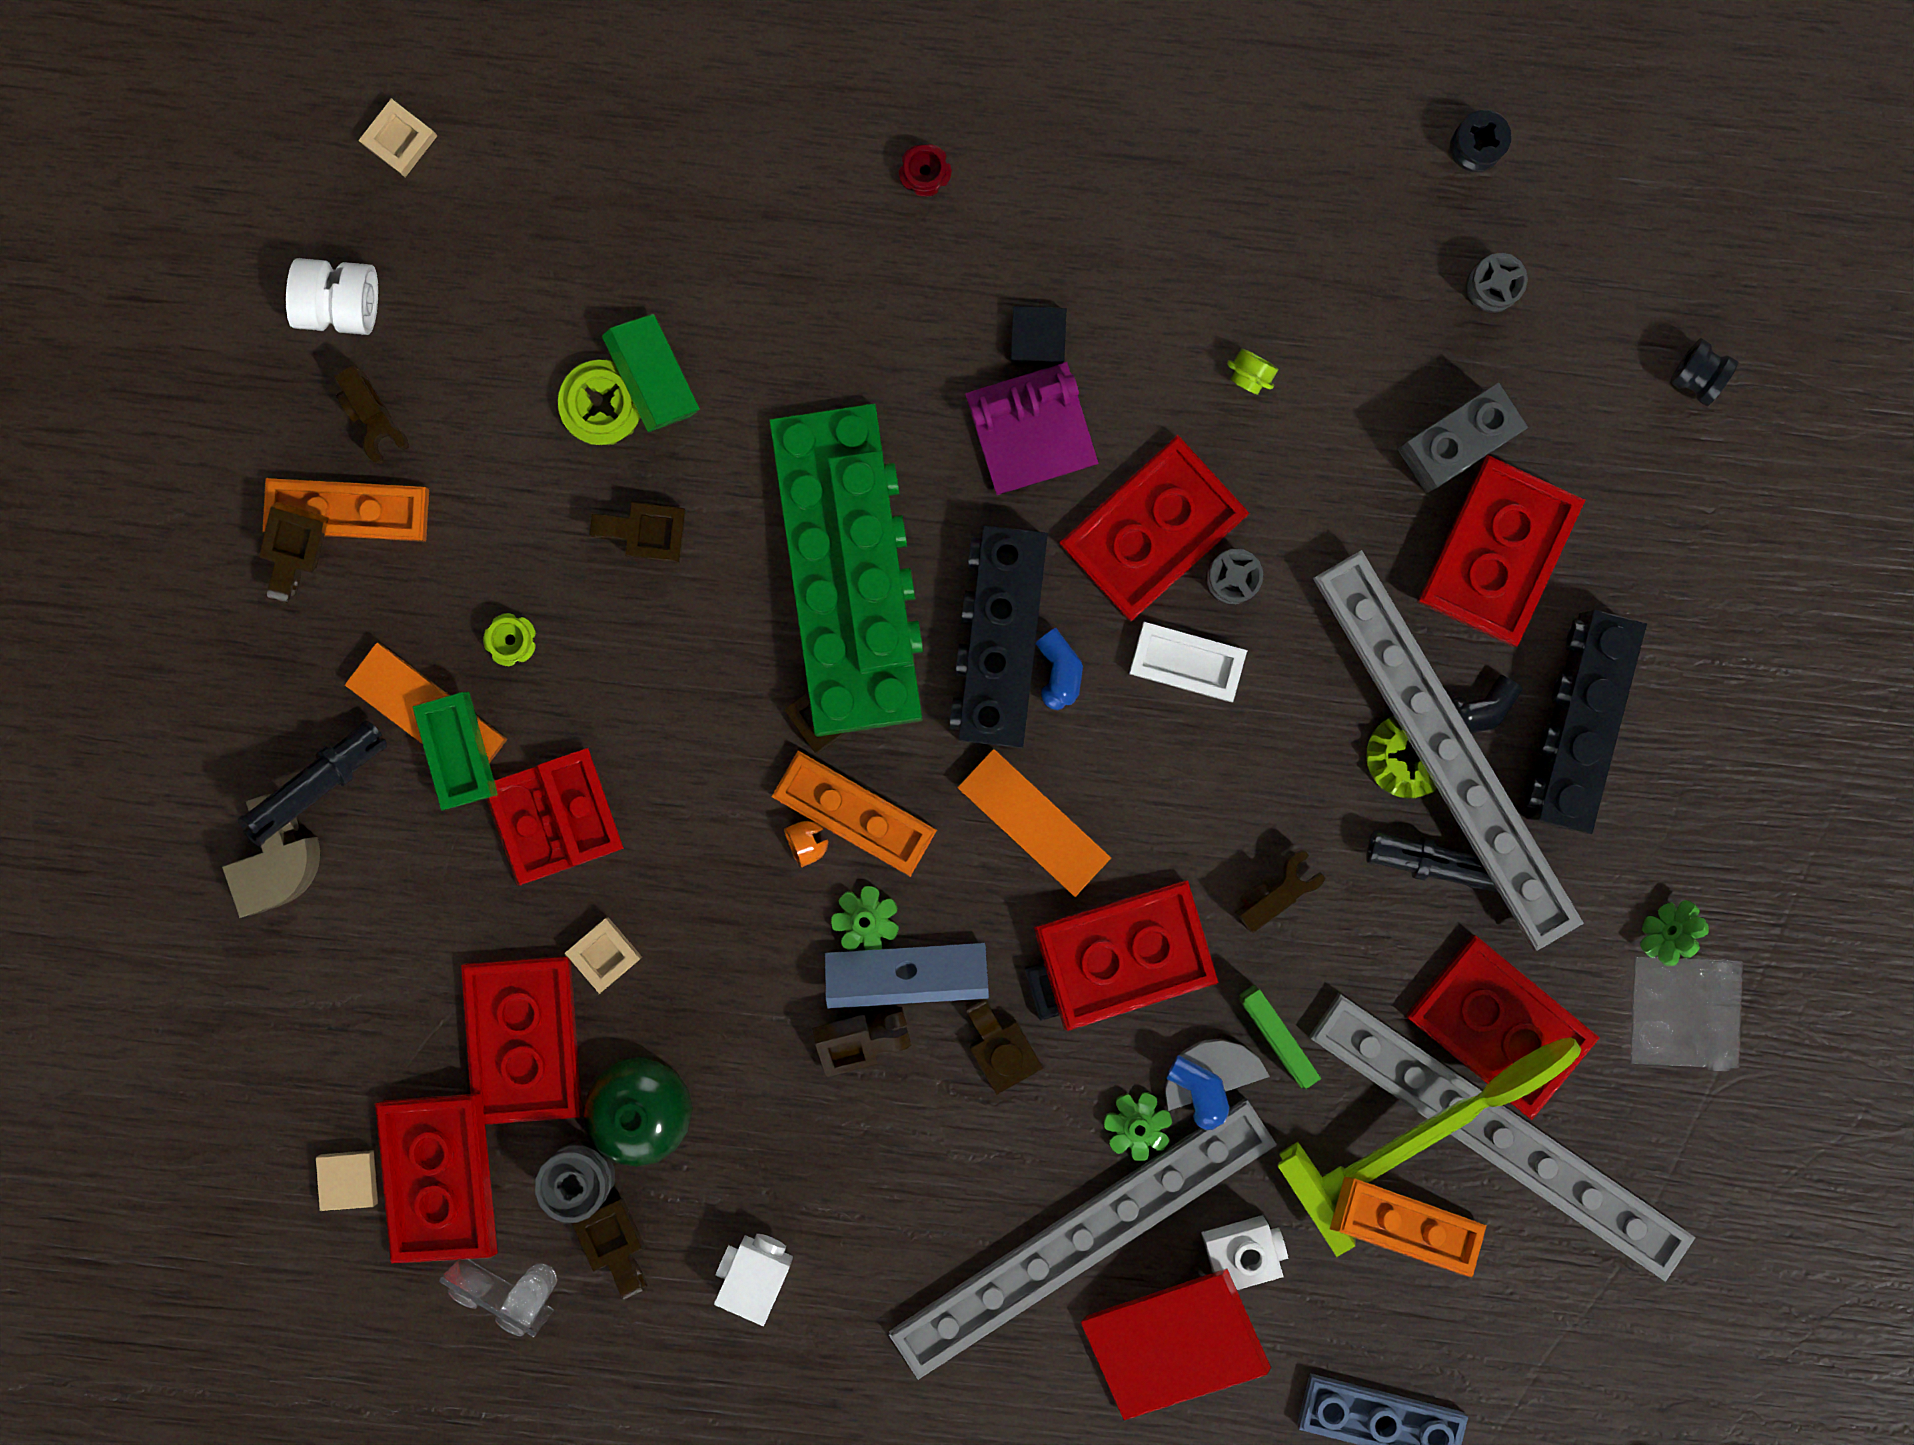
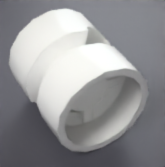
[286,258,378,335]

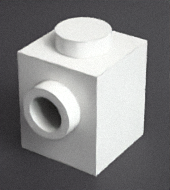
[1201,1215,1288,1290]
[714,1234,793,1326]

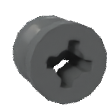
[1466,253,1528,313]
[1206,549,1263,604]

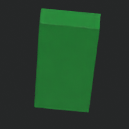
[602,314,700,432]
[413,692,498,811]

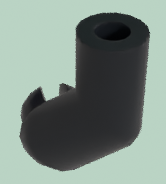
[1451,675,1523,733]

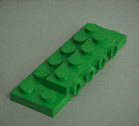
[770,404,923,737]

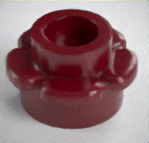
[899,144,952,197]

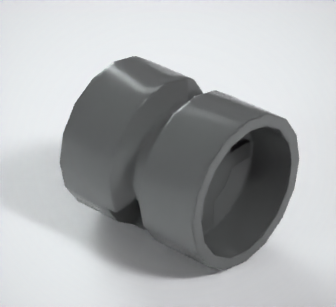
[535,1141,615,1223]

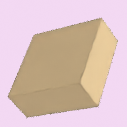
[359,98,437,177]
[565,917,643,994]
[316,1150,378,1211]

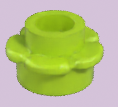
[1227,348,1279,395]
[483,613,536,666]

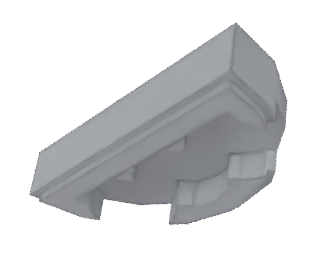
[1164,1038,1270,1111]

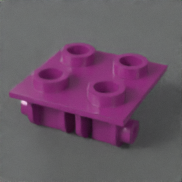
[965,362,1099,495]

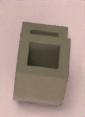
[222,794,320,918]

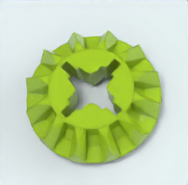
[558,360,641,445]
[1366,716,1437,798]

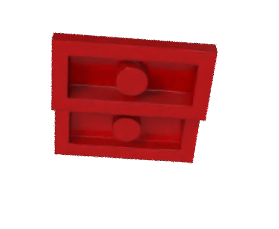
[486,748,624,886]

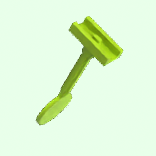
[1278,1037,1581,1257]

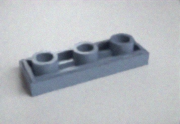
[825,943,989,1008]
[1297,1373,1468,1445]

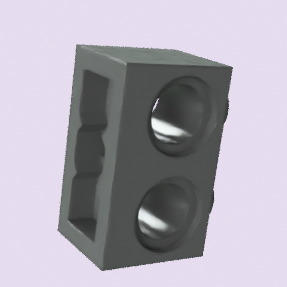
[1397,382,1528,493]

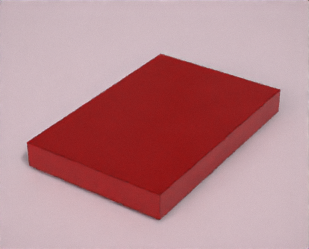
[1059,435,1250,622]
[1417,455,1585,647]
[1033,880,1219,1031]
[1405,934,1600,1120]
[461,956,582,1124]
[375,1093,498,1263]
[1081,1268,1271,1420]

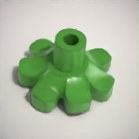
[831,886,899,951]
[1640,900,1709,966]
[1104,1092,1172,1161]

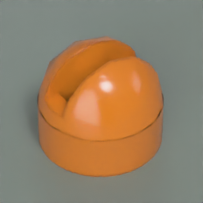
[784,821,829,868]

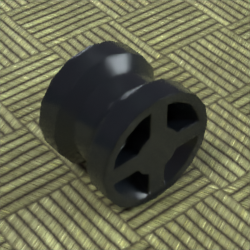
[1450,110,1511,172]
[1670,338,1738,406]

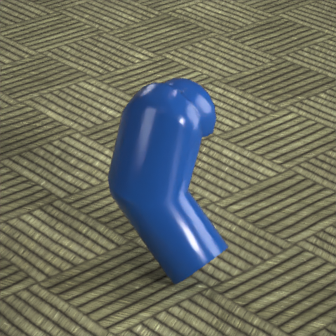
[1035,627,1083,710]
[1166,1055,1229,1130]

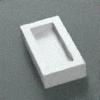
[1129,622,1247,702]

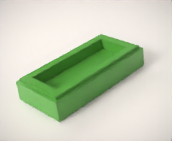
[1239,985,1321,1089]

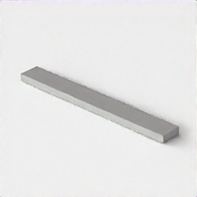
[1313,550,1584,951]
[1309,993,1696,1282]
[889,1098,1277,1380]

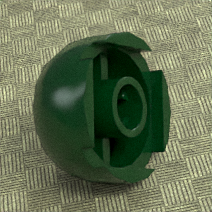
[584,1057,693,1167]

